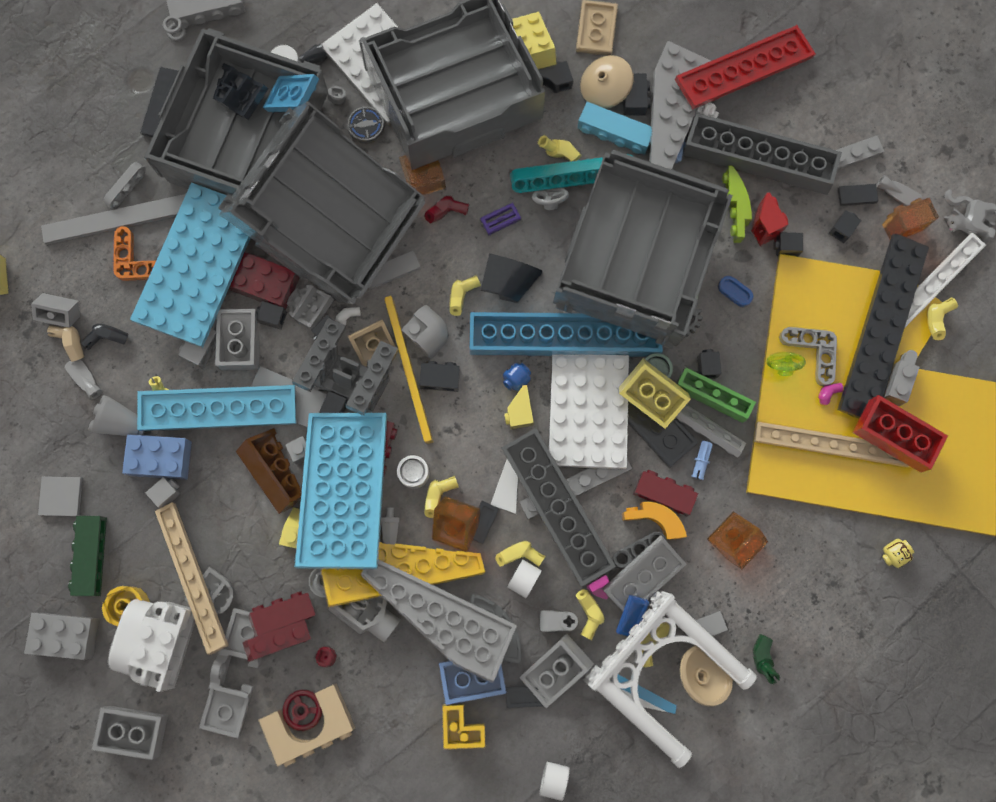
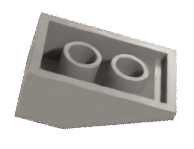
[215,309,260,371]
[519,634,594,708]

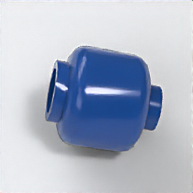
[503,363,531,391]

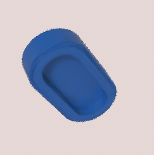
[718,276,753,307]

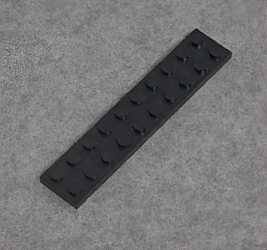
[837,233,929,419]

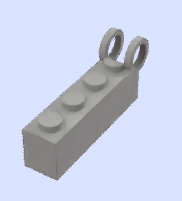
[163,0,245,41]

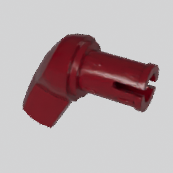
[424,195,470,224]

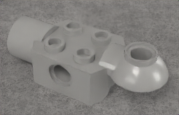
[309,569,401,642]

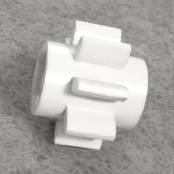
[695,102,719,118]

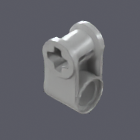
[540,610,578,631]

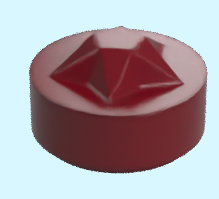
[316,647,336,667]

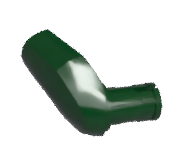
[753,634,780,684]

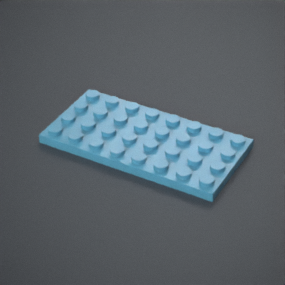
[130,183,250,348]
[295,413,387,569]

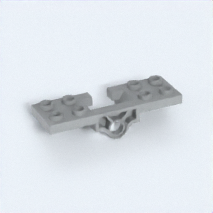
[199,608,262,738]

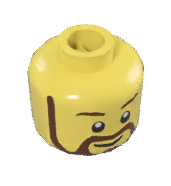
[882,539,914,568]

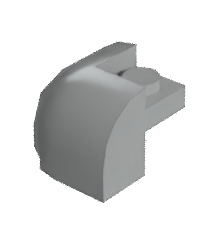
[401,305,448,360]

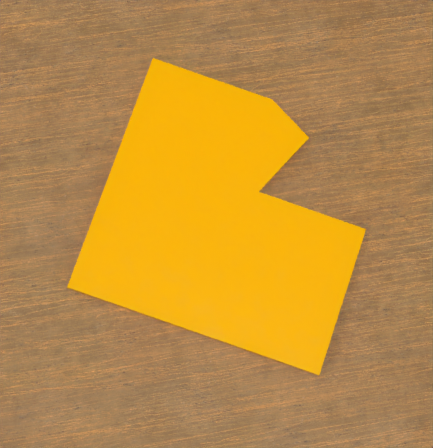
[746,254,996,537]

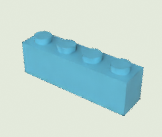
[578,102,652,155]

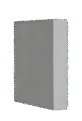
[38,476,83,516]

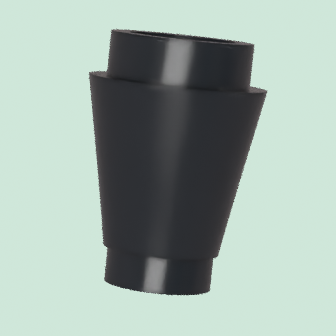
[299,44,328,64]

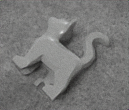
[944,190,996,243]

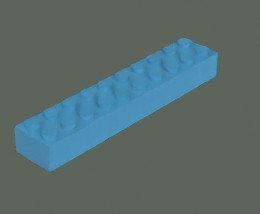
[470,312,663,357]

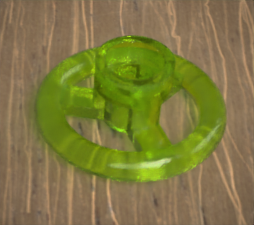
[766,352,806,376]

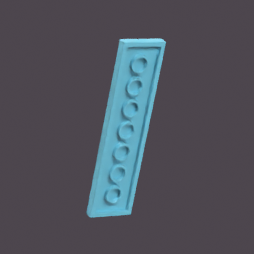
[137,385,296,431]

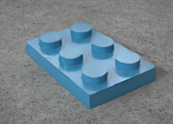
[263,74,319,112]

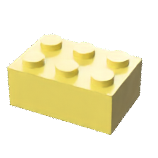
[512,12,556,69]
[619,358,691,429]

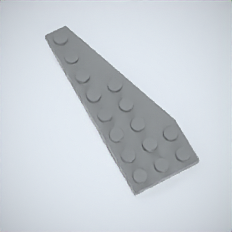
[649,41,711,170]
[361,559,517,683]

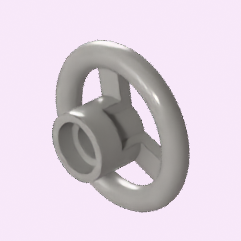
[532,188,569,210]

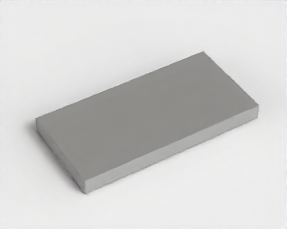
[250,366,327,428]
[602,536,687,611]

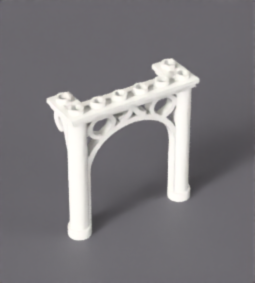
[583,590,757,768]

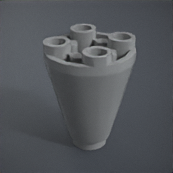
[88,395,145,436]

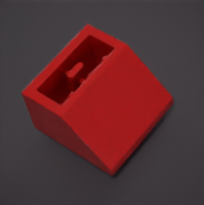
[751,192,789,246]

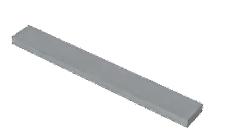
[41,194,186,245]

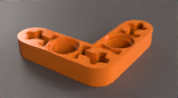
[113,226,156,281]

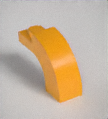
[622,502,687,540]

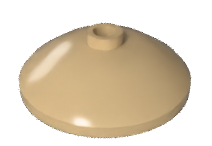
[580,56,634,109]
[680,646,733,706]

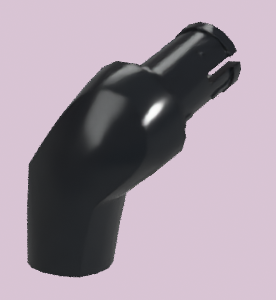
[80,323,128,350]

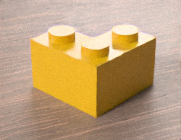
[443,703,485,749]

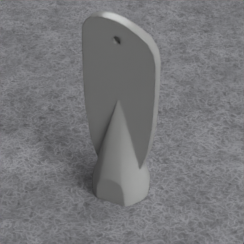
[876,175,922,208]
[65,360,102,400]

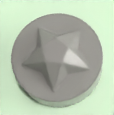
[327,86,346,104]

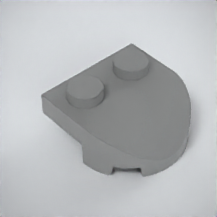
[287,285,334,329]
[185,567,234,614]

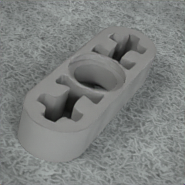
[103,162,146,209]

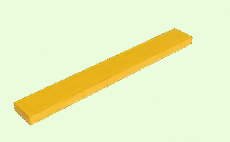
[384,296,434,444]

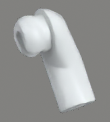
[335,307,361,325]

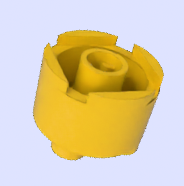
[102,586,150,626]

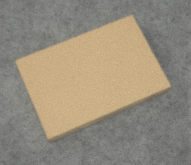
[576,0,618,56]

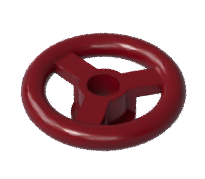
[282,690,322,731]

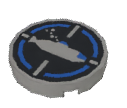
[348,107,384,143]

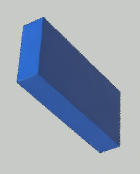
[616,595,649,636]

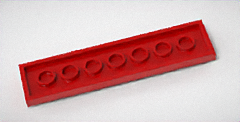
[675,25,816,109]

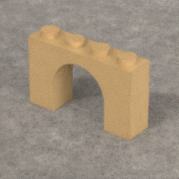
[259,683,355,767]

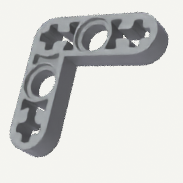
[779,327,837,386]

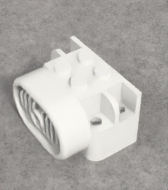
[108,599,195,692]

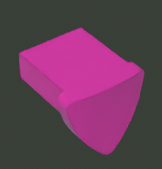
[586,575,609,599]

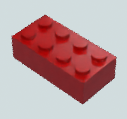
[852,395,948,473]

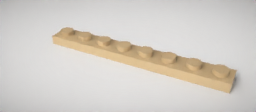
[754,422,910,467]
[155,502,229,655]

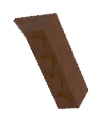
[236,428,302,514]

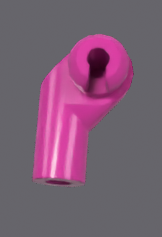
[818,383,843,405]

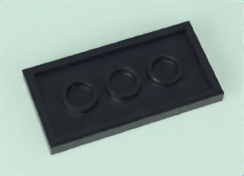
[140,67,179,137]
[628,401,698,468]

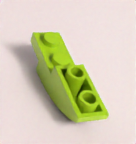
[722,166,752,243]

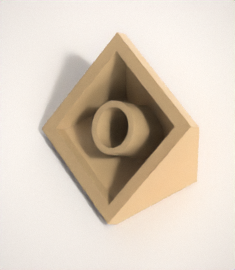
[348,319,396,366]

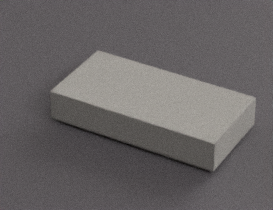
[686,611,728,644]

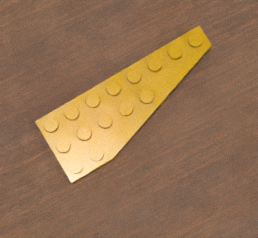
[320,542,485,607]

